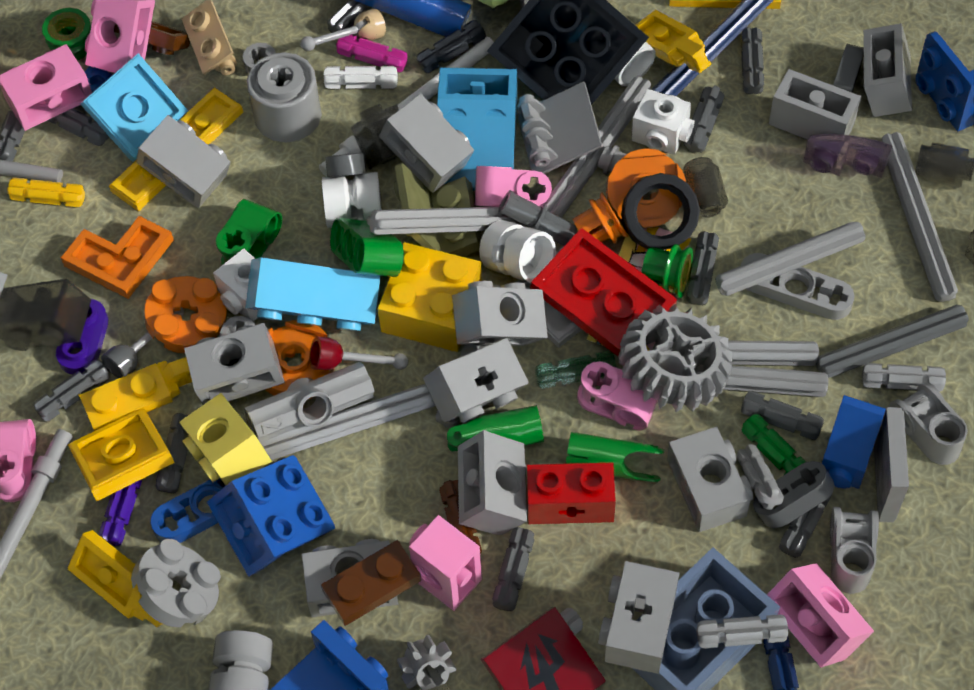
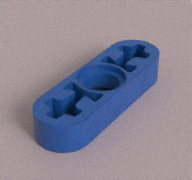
[150,478,225,543]

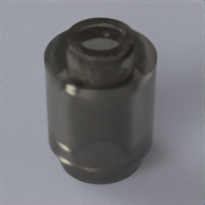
[915,142,974,188]
[683,157,728,218]

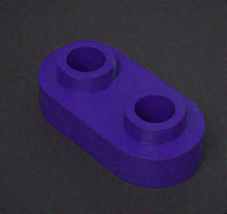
[56,299,109,375]

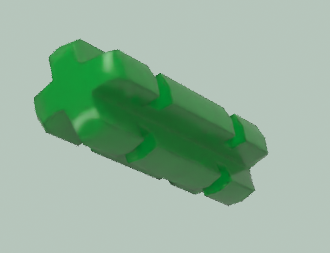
[741,414,806,475]

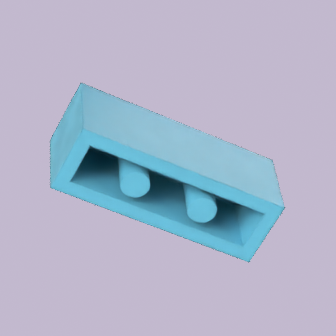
[245,257,380,331]

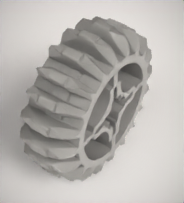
[619,304,733,413]

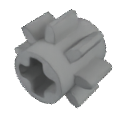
[397,635,456,690]

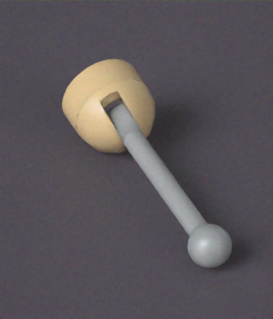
[300,9,386,51]

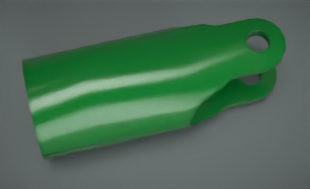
[447,405,544,452]
[566,432,665,482]

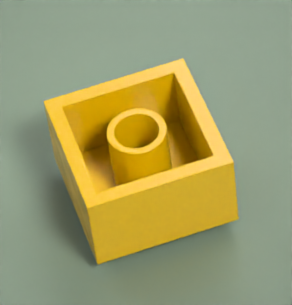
[378,242,482,352]

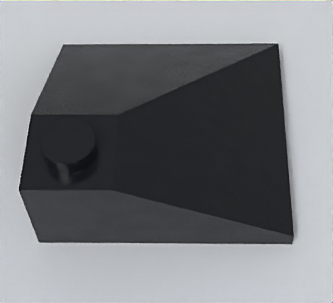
[487,0,649,105]

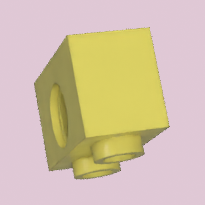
[179,393,272,486]

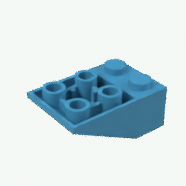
[437,68,517,191]

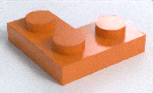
[61,216,174,299]

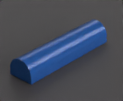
[355,0,472,37]

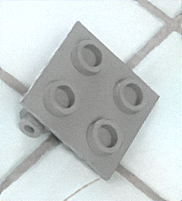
[517,81,603,178]

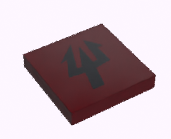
[480,607,606,690]

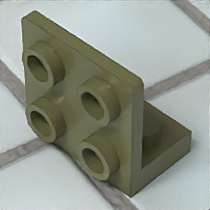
[393,163,482,257]

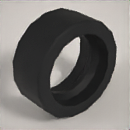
[621,173,700,250]

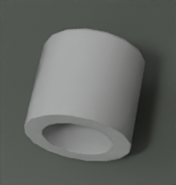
[247,52,322,143]

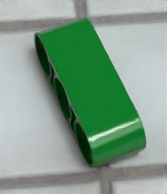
[330,218,404,277]

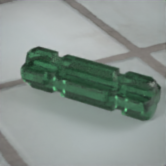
[535,351,616,389]

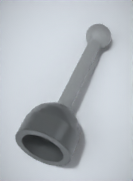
[101,307,184,378]

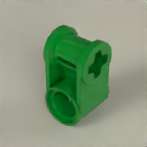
[216,199,282,265]

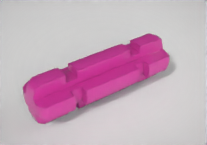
[336,35,408,73]

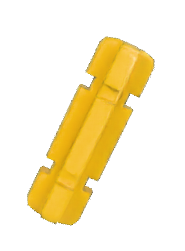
[7,177,85,207]

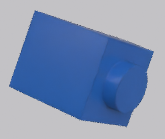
[822,395,886,489]

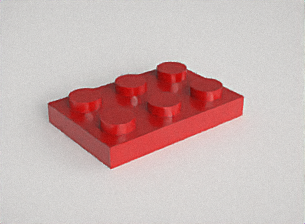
[530,227,678,357]

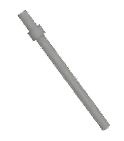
[0,429,73,579]

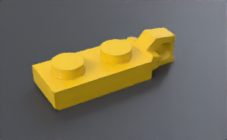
[636,9,711,73]
[79,357,192,431]
[67,530,162,627]

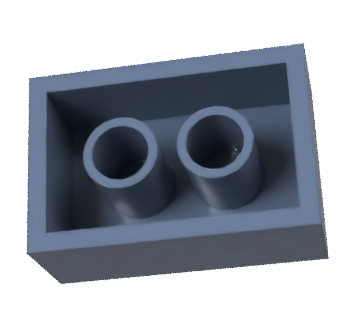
[632,547,780,690]

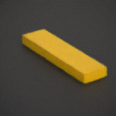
[109,87,243,212]

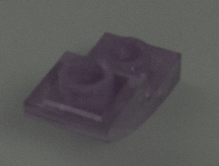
[803,134,893,178]

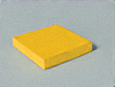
[68,408,175,502]

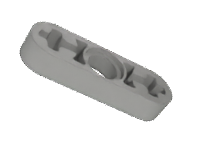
[741,253,854,320]

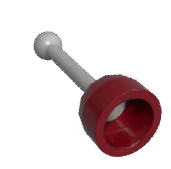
[310,336,408,371]

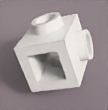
[632,89,694,155]
[213,249,258,321]

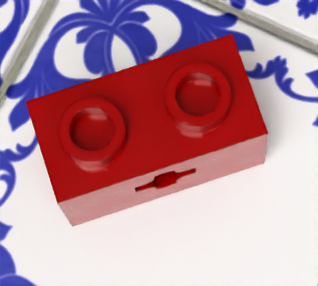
[527,462,616,524]

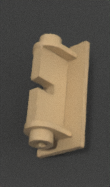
[182,0,237,76]

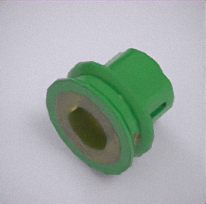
[42,7,91,61]
[642,244,693,298]

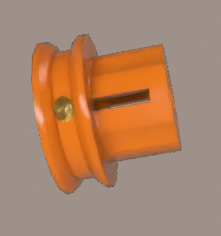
[572,192,628,244]

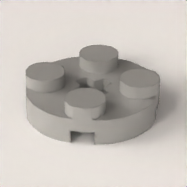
[131,539,221,627]

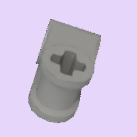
[889,382,968,465]
[830,507,879,594]

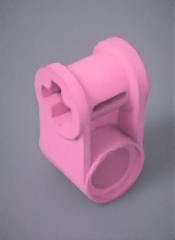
[475,166,552,207]
[577,361,658,431]
[0,419,36,502]

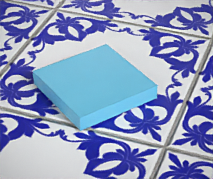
[80,53,188,162]

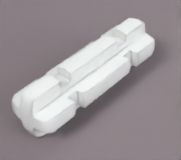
[324,66,398,89]

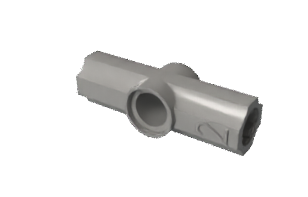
[244,362,375,443]

